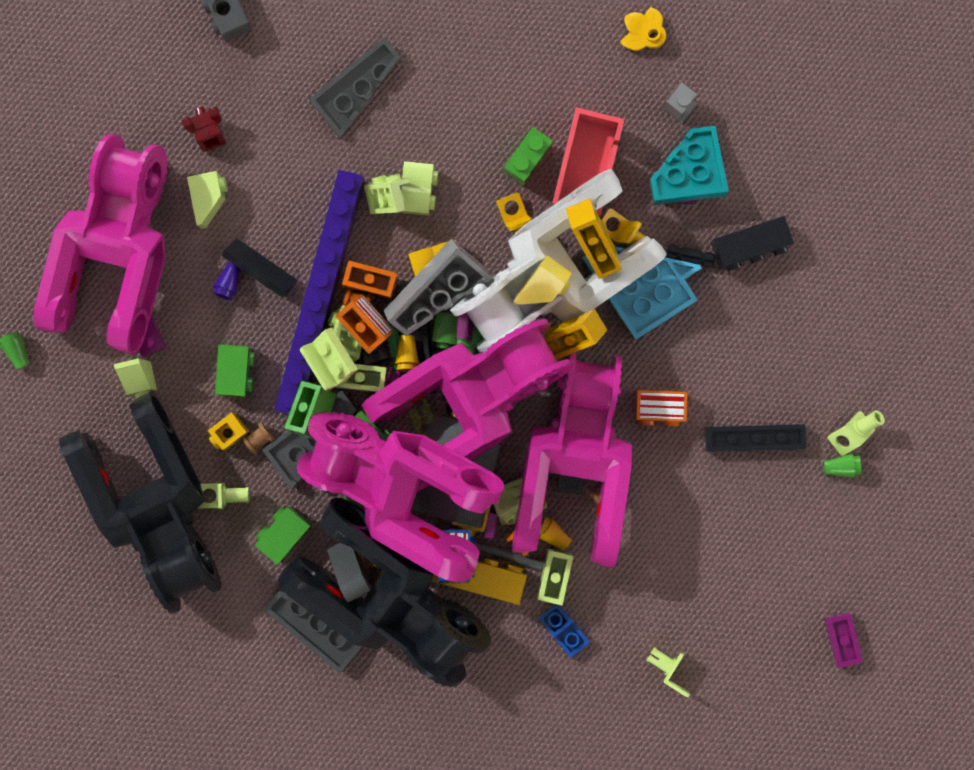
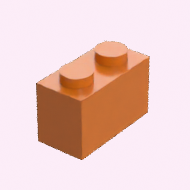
[342,260,398,300]

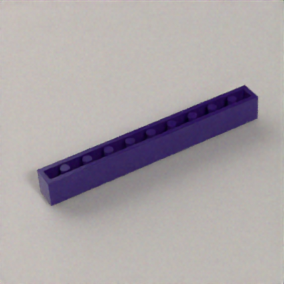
[275,170,365,414]

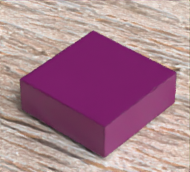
[456,314,474,342]
[484,512,498,539]

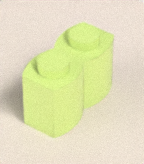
[400,161,438,216]

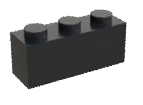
[710,216,794,272]

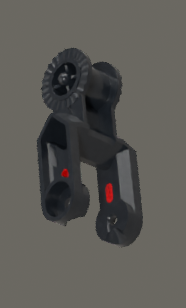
[59,392,222,614]
[278,498,491,687]

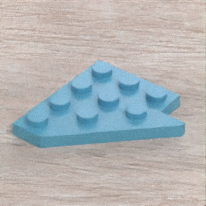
[581,247,702,340]

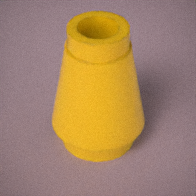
[394,335,419,373]
[539,516,572,551]

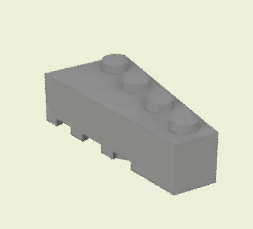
[384,238,493,336]

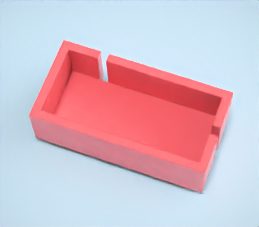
[552,107,625,217]

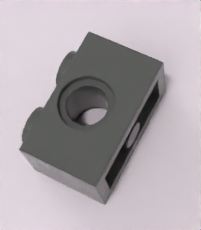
[201,0,252,41]

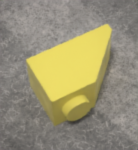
[513,255,572,305]

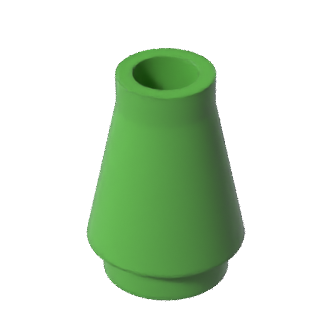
[0,331,30,369]
[824,453,861,478]

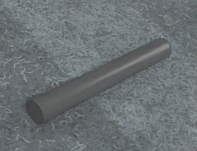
[475,540,544,571]

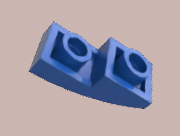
[538,604,591,658]

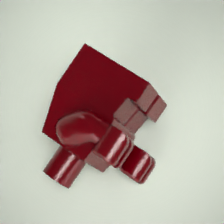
[182,107,226,152]

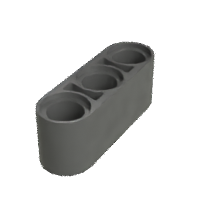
[327,543,371,603]

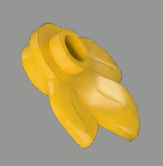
[621,7,666,51]

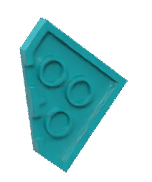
[650,126,729,205]

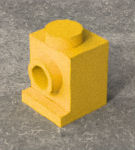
[208,412,251,450]

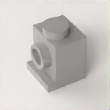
[663,83,698,123]

